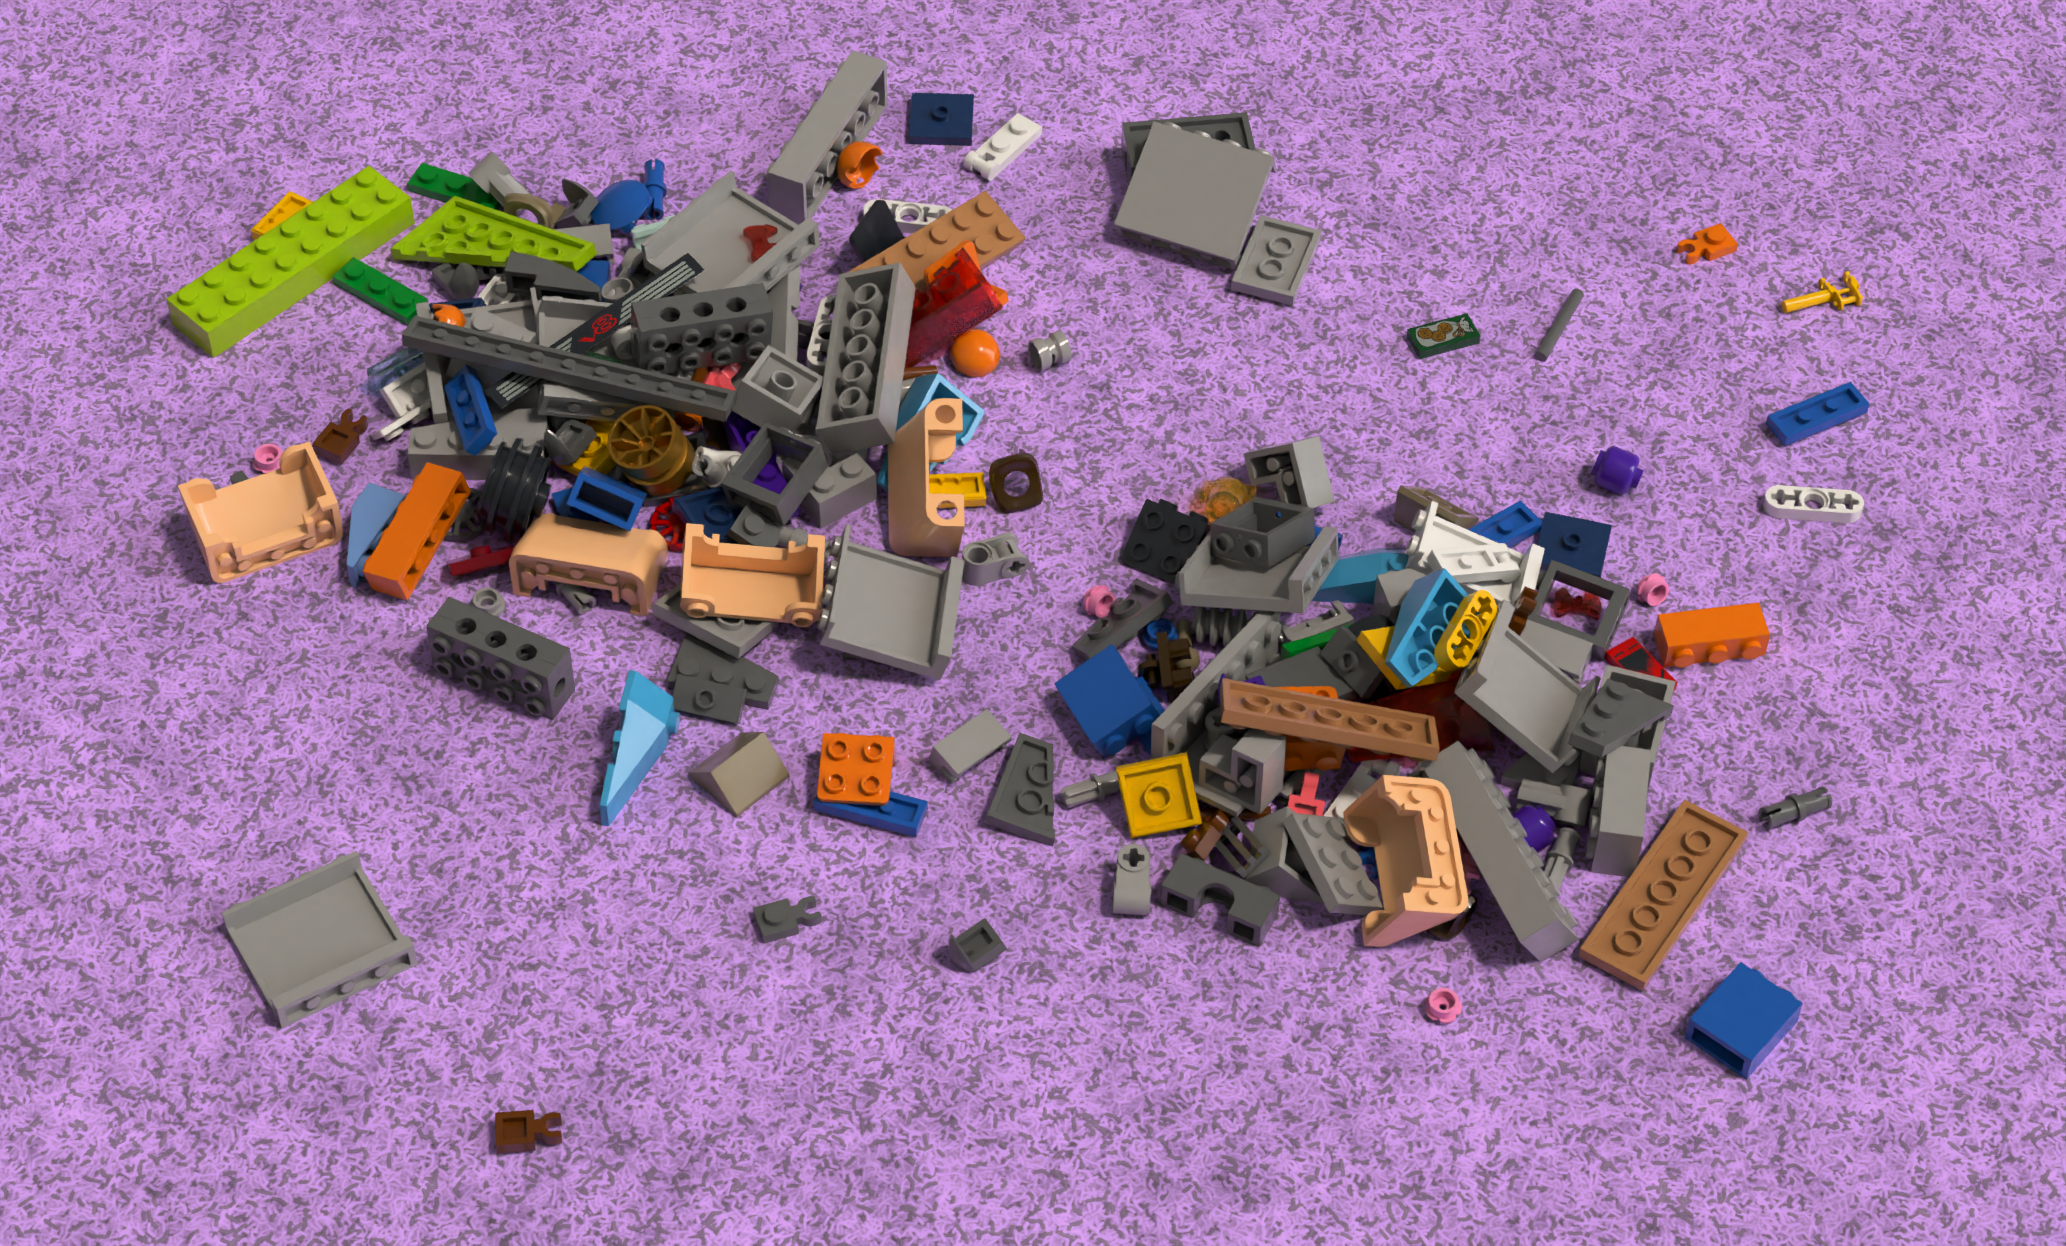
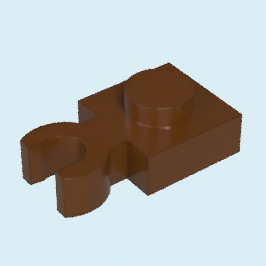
[312,409,368,465]
[1508,586,1538,636]
[1175,809,1230,861]
[495,1110,563,1154]

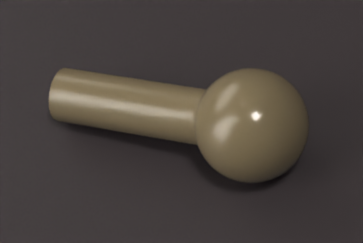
[1174,619,1200,672]

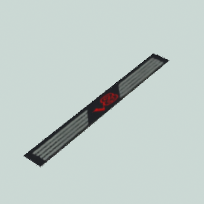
[485,253,704,409]

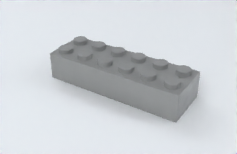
[766,51,888,225]
[816,262,915,454]
[1421,741,1579,962]

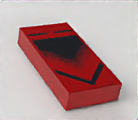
[1604,637,1678,690]

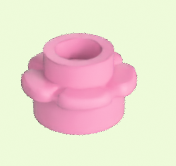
[253,444,283,474]
[1637,573,1669,606]
[1083,585,1115,618]
[1425,988,1462,1023]

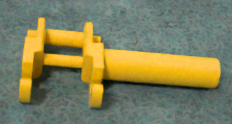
[1781,271,1863,313]

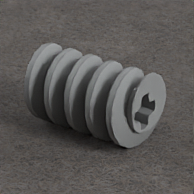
[1191,606,1259,648]

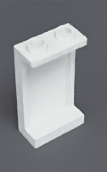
[1405,501,1545,606]

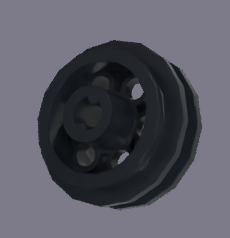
[475,437,552,543]

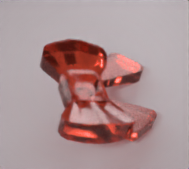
[743,224,778,262]
[1553,588,1602,620]

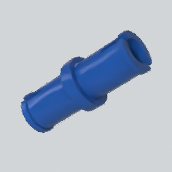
[643,159,667,220]

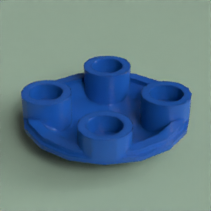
[591,180,653,234]

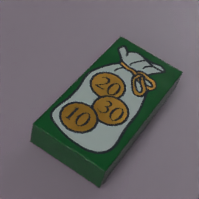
[1407,313,1481,359]

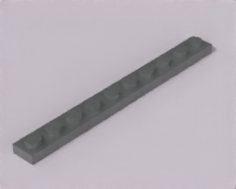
[402,316,737,422]

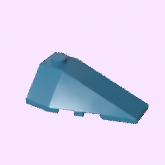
[877,373,985,492]
[1312,548,1409,604]
[1385,568,1479,688]
[600,670,680,826]

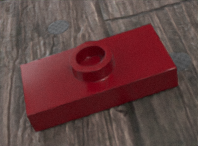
[446,544,515,577]

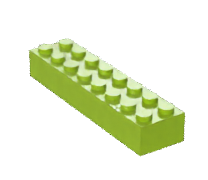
[166,165,415,358]

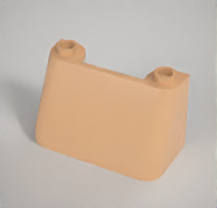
[178,441,343,583]
[509,513,668,616]
[680,523,825,627]
[1343,775,1468,947]

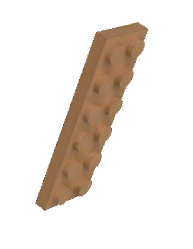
[847,190,1026,311]
[1220,678,1439,762]
[1578,799,1749,991]

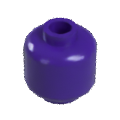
[1591,446,1644,495]
[1511,805,1556,853]

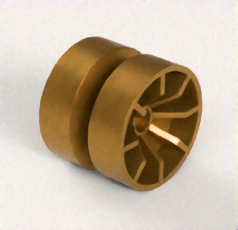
[607,405,695,495]

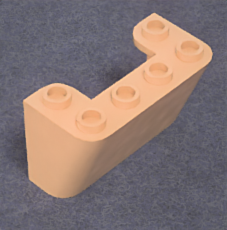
[888,398,965,557]

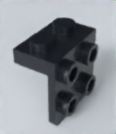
[849,200,906,264]
[1121,499,1210,584]

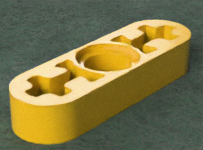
[1434,590,1497,672]

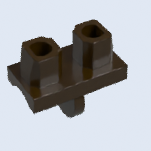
[1137,632,1195,703]

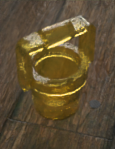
[1199,477,1258,523]

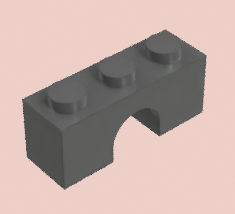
[1160,853,1280,947]

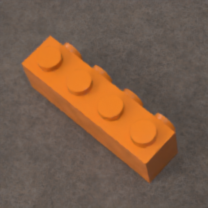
[362,462,471,601]

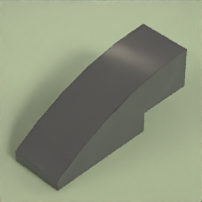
[505,251,602,302]

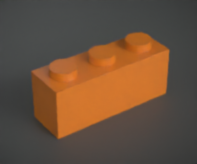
[1653,602,1770,668]

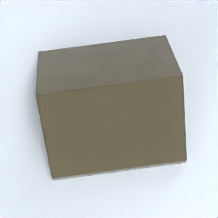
[1394,485,1479,533]
[688,732,790,817]

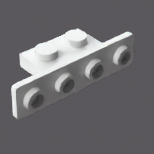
[371,362,431,441]

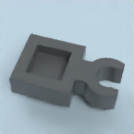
[753,896,822,944]

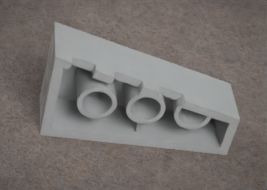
[407,407,552,480]

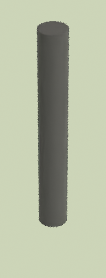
[1534,289,1584,362]

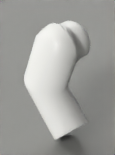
[694,446,742,471]

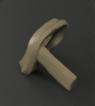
[503,193,566,229]

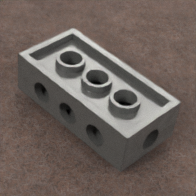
[1121,112,1255,186]
[630,283,773,374]
[426,597,575,720]

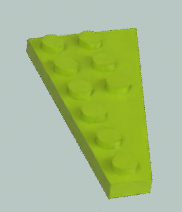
[390,196,597,272]

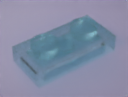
[367,347,424,397]

